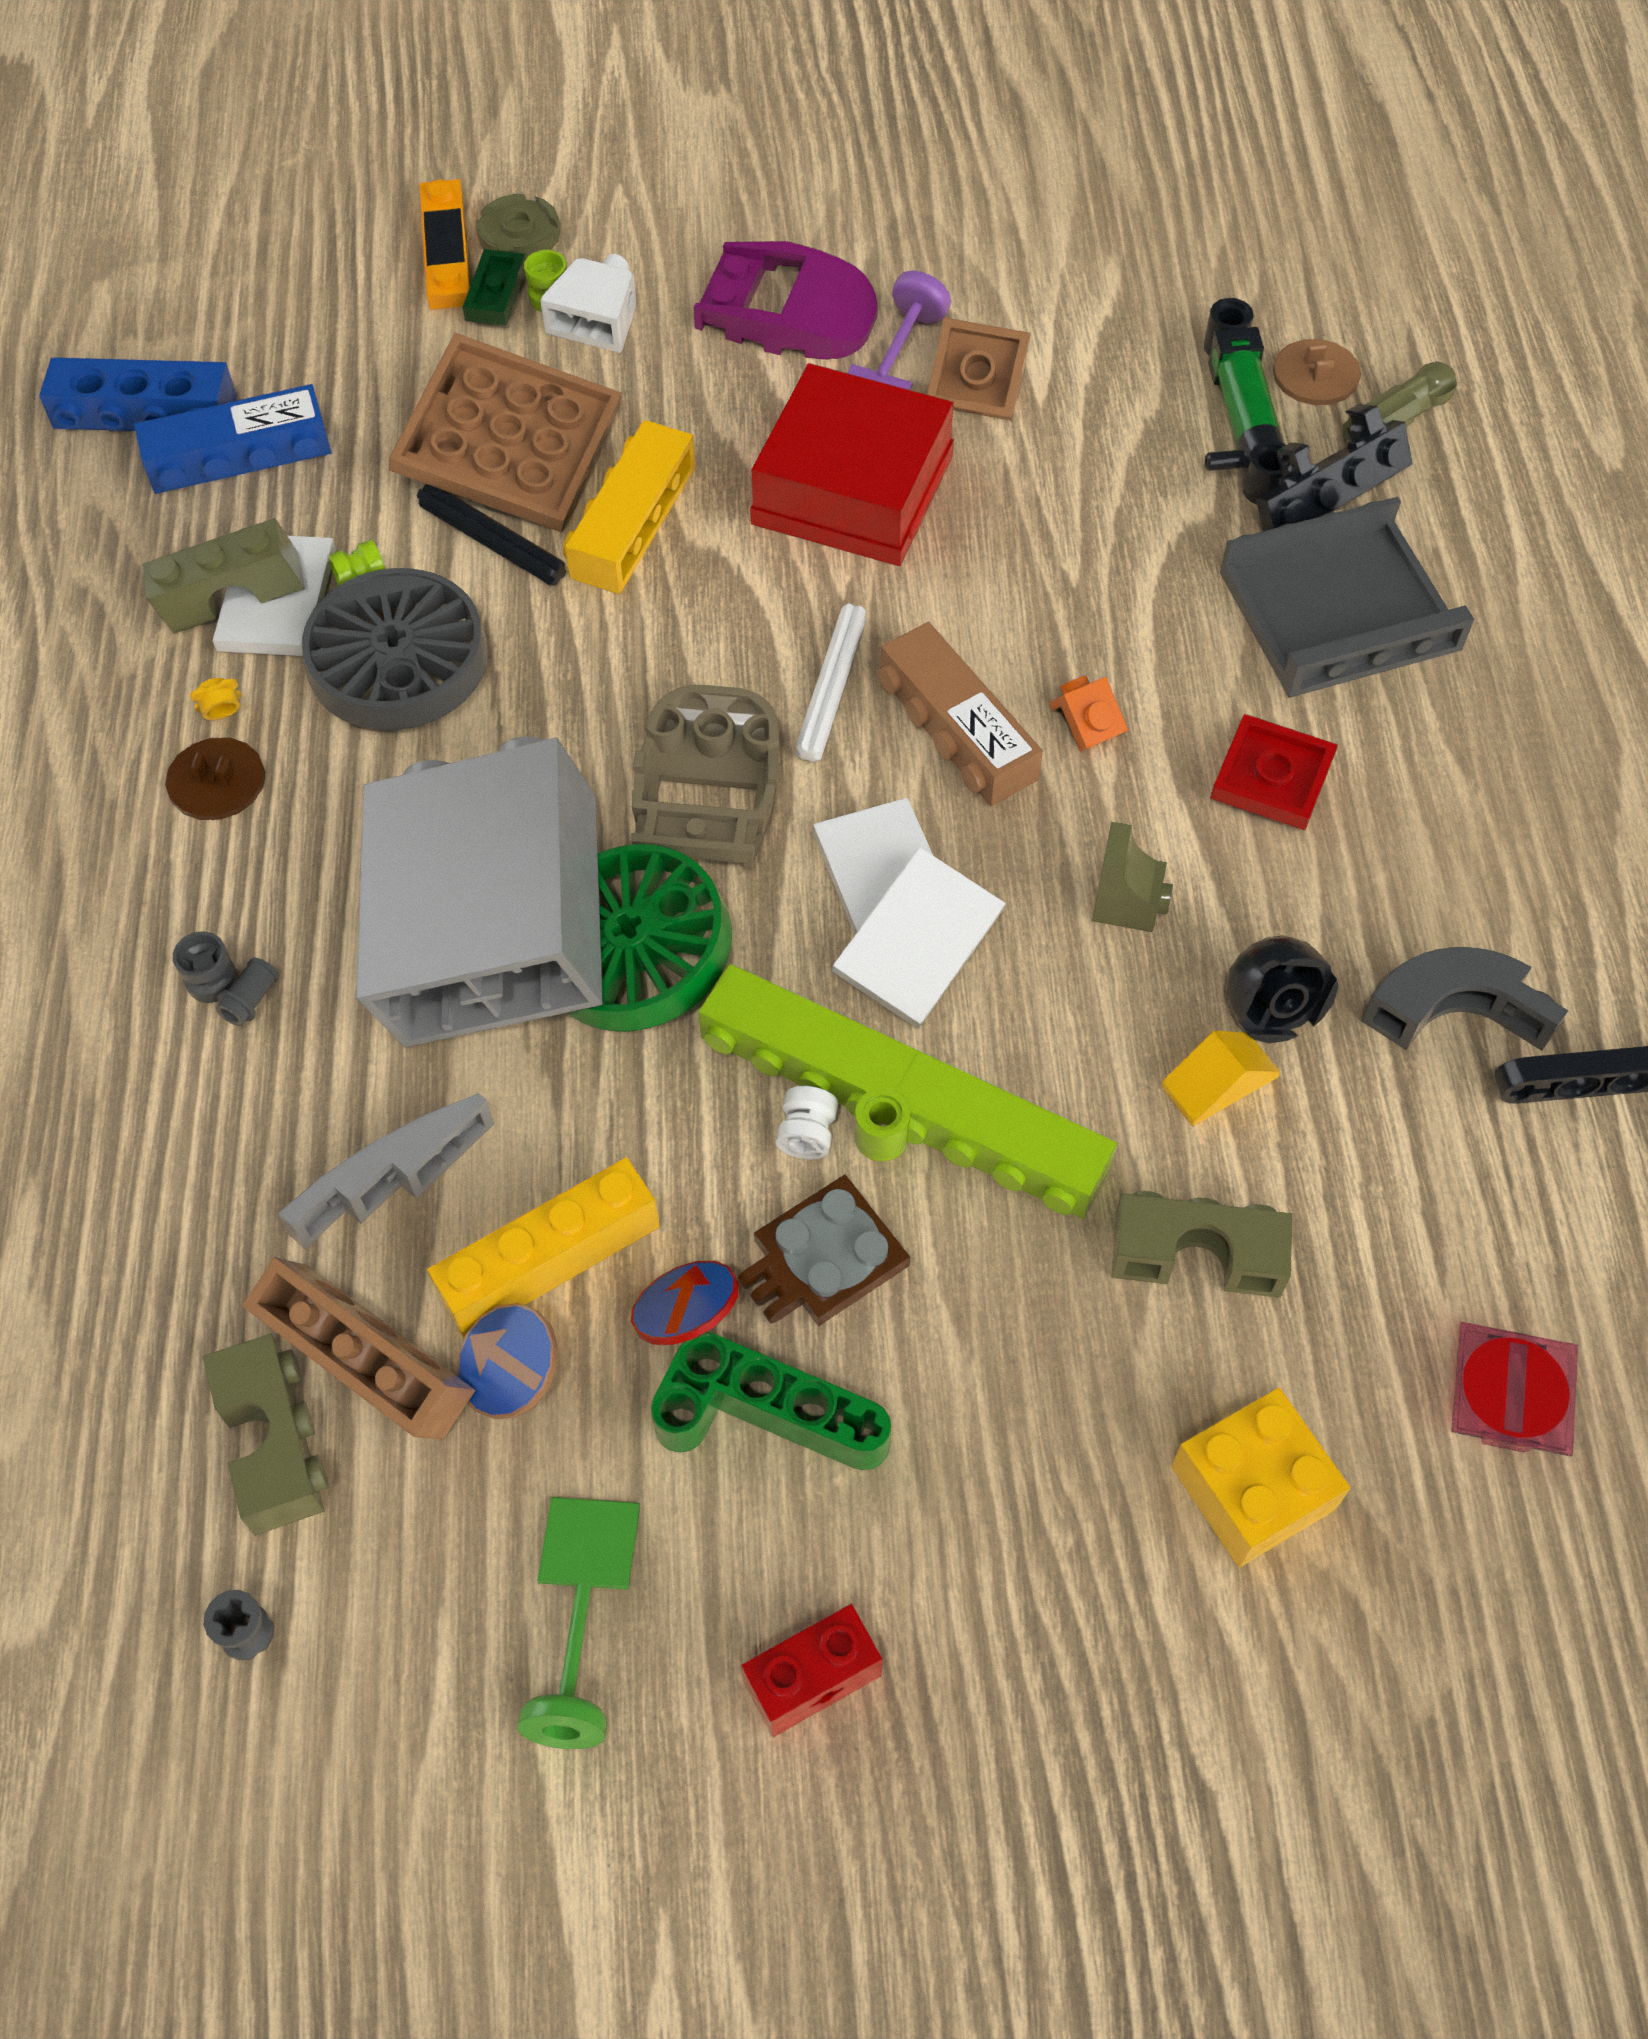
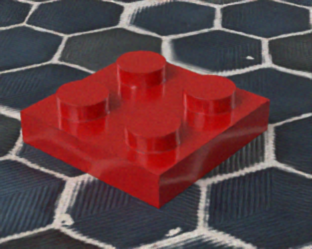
[1210,714,1338,831]

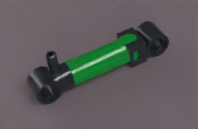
[1204,298,1286,505]

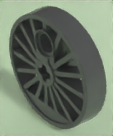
[302,568,488,730]

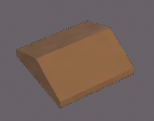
[927,317,1031,420]

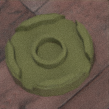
[476,194,560,259]

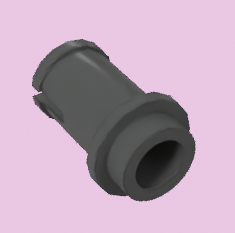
[215,957,279,1026]

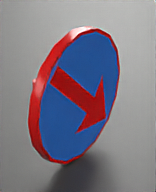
[631,1261,739,1345]

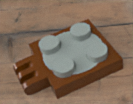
[738,1174,910,1327]

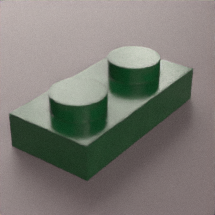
[462,249,526,326]

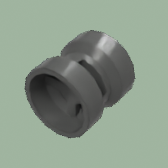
[173,931,238,1003]

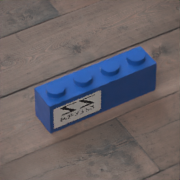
[134,384,332,494]

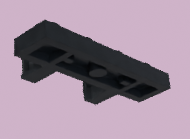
[1256,403,1413,531]

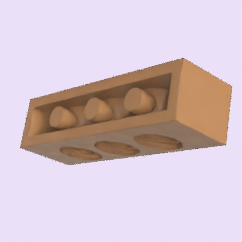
[242,1257,476,1440]

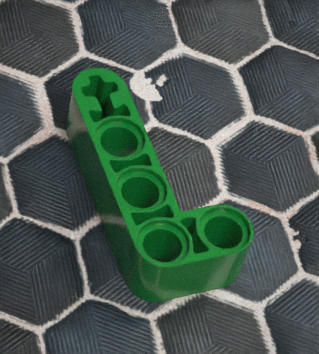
[651,1332,892,1471]

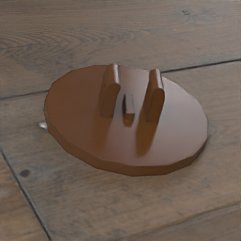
[165,737,265,820]

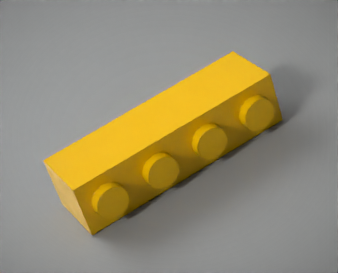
[563,420,696,594]
[427,1157,660,1339]

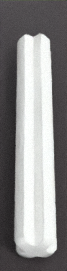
[796,603,866,763]

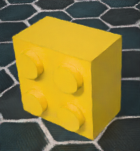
[1171,1387,1351,1568]

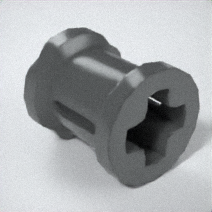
[203,1590,274,1661]

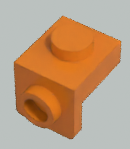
[1049,675,1129,752]

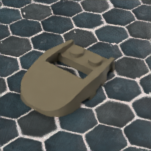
[631,685,780,869]

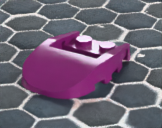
[694,241,878,360]

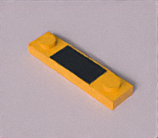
[419,179,470,310]

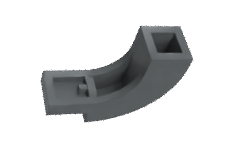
[1361,947,1568,1051]

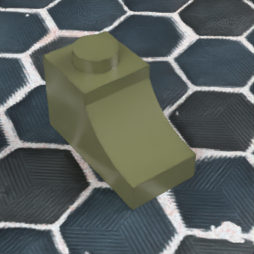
[1092,821,1173,932]

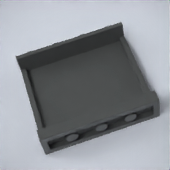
[1220,497,1474,698]

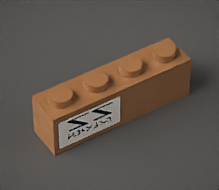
[878,621,1043,806]

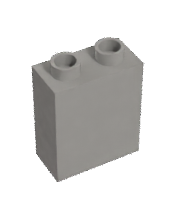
[357,737,603,1048]

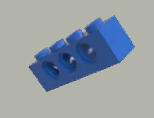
[39,357,237,431]

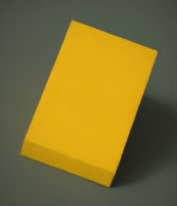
[1161,1030,1280,1127]

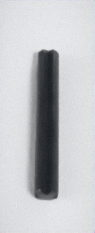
[417,484,566,585]

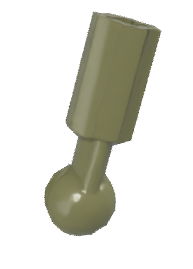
[1342,361,1457,441]

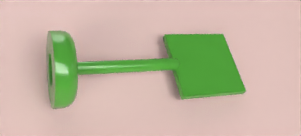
[517,1497,640,1749]

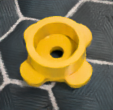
[190,678,242,720]

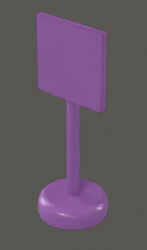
[848,270,952,390]

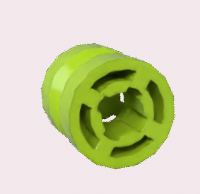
[524,250,567,312]
[327,539,386,586]

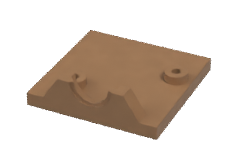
[389,333,622,532]

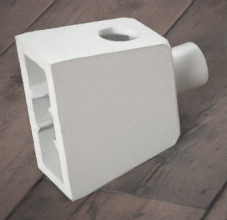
[540,254,636,353]

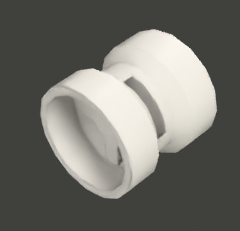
[776,1086,838,1160]

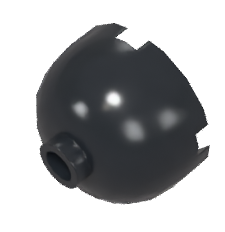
[1226,935,1338,1043]

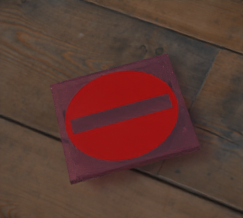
[1451,1322,1578,1457]

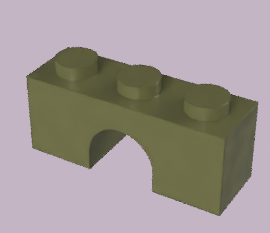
[143,518,305,633]
[1111,1191,1292,1298]
[202,1333,329,1536]

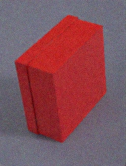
[750,363,954,567]

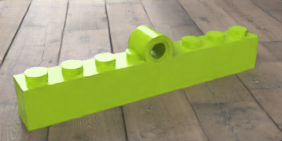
[698,963,1118,1219]

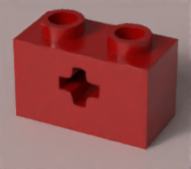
[741,1603,883,1738]

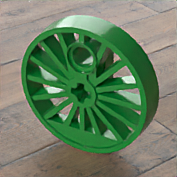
[567,844,732,1031]

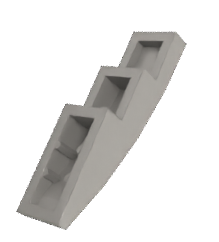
[278,1093,494,1249]

